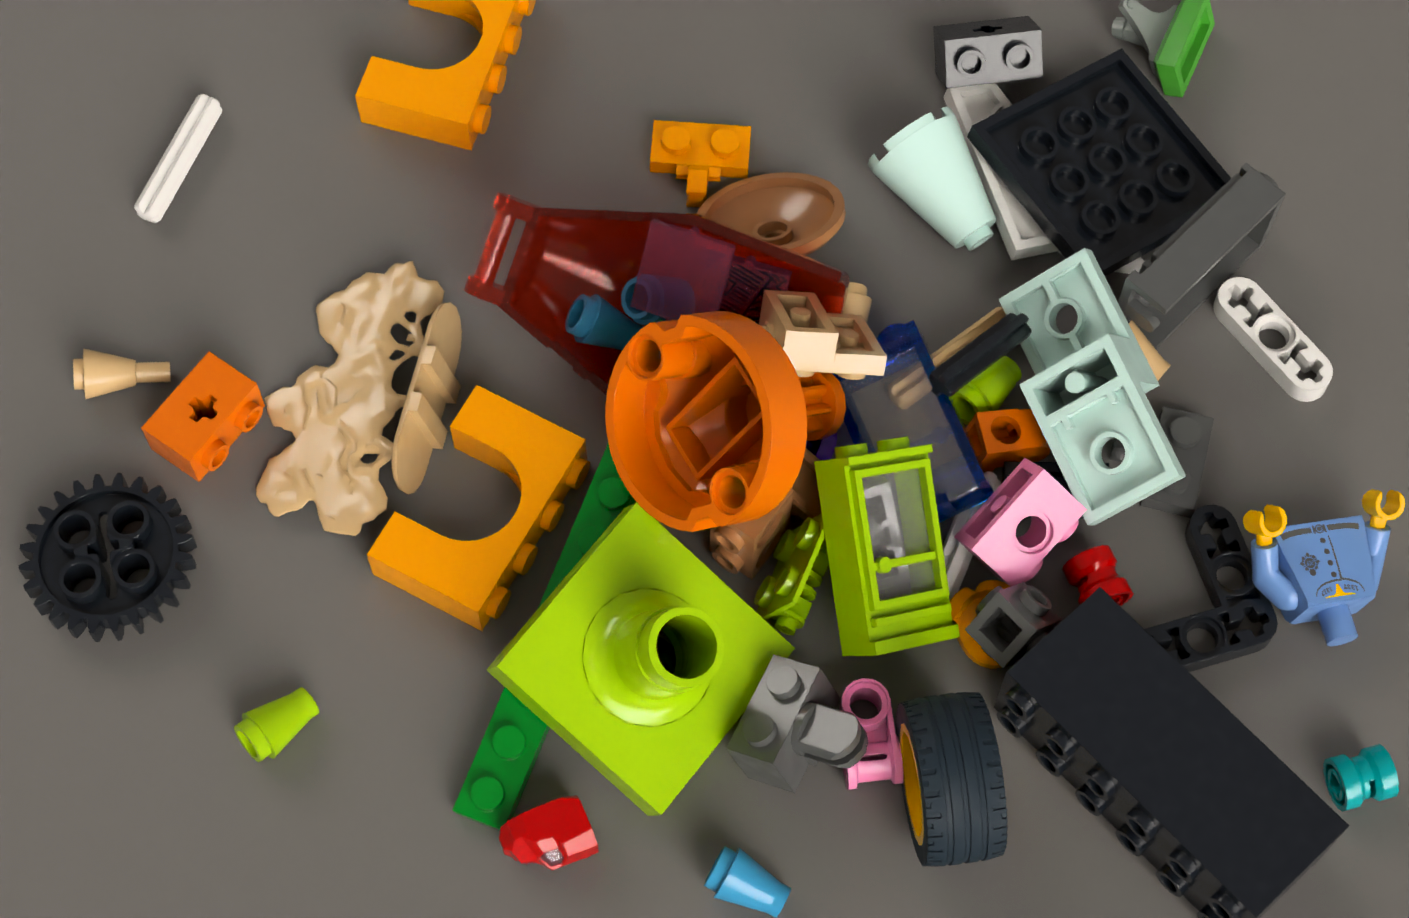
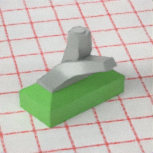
[1111,0,1215,98]

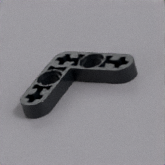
[1144,504,1278,672]

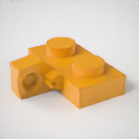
[650,120,751,207]

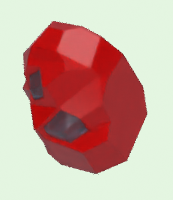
[499,795,599,871]

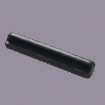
[929,313,1032,397]

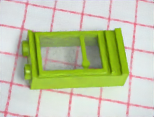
[814,436,960,656]

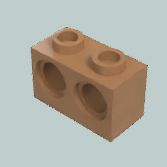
[710,490,793,580]

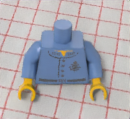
[1243,489,1405,646]

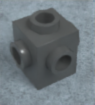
[965,582,1061,668]

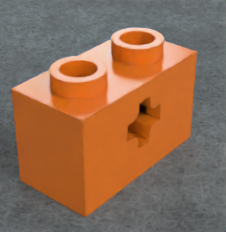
[141,351,265,482]

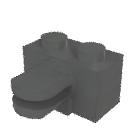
[726,655,868,793]

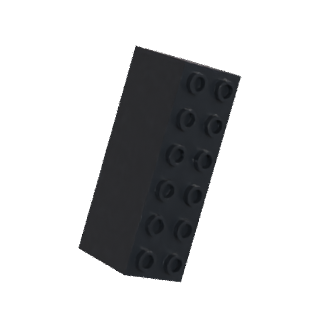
[994,587,1350,918]

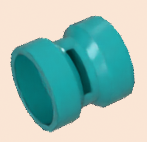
[1323,744,1399,812]

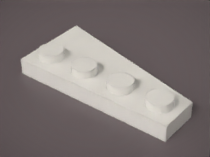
[943,83,1059,261]

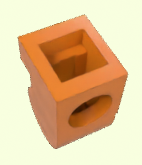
[961,408,1050,475]

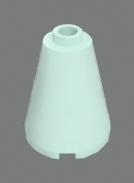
[867,107,996,251]

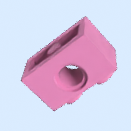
[954,458,1087,587]

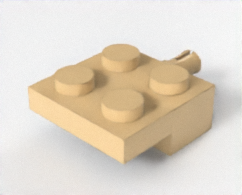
[759,290,887,380]

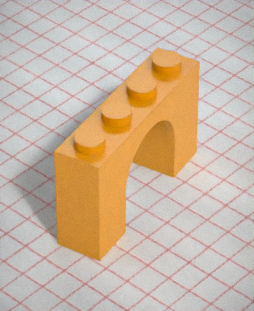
[355,0,536,151]
[367,385,590,631]

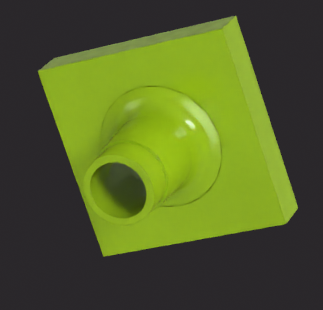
[486,502,795,816]

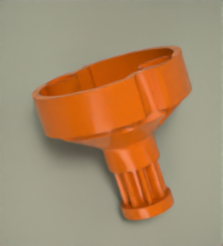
[605,311,846,532]

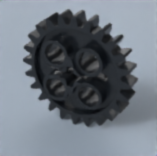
[19,473,197,642]

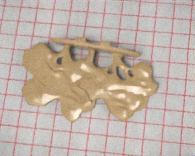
[256,261,462,536]

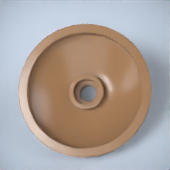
[695,172,846,266]

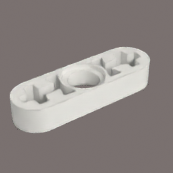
[1213,277,1333,402]

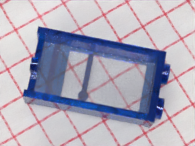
[832,320,995,541]

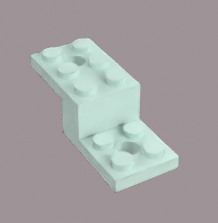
[999,248,1186,525]

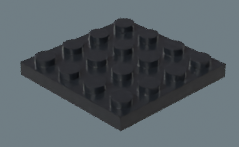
[967,48,1231,276]

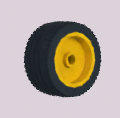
[896,692,1008,866]

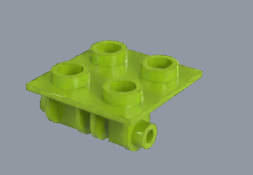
[754,513,829,635]

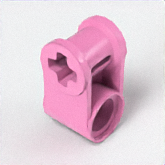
[839,678,903,790]

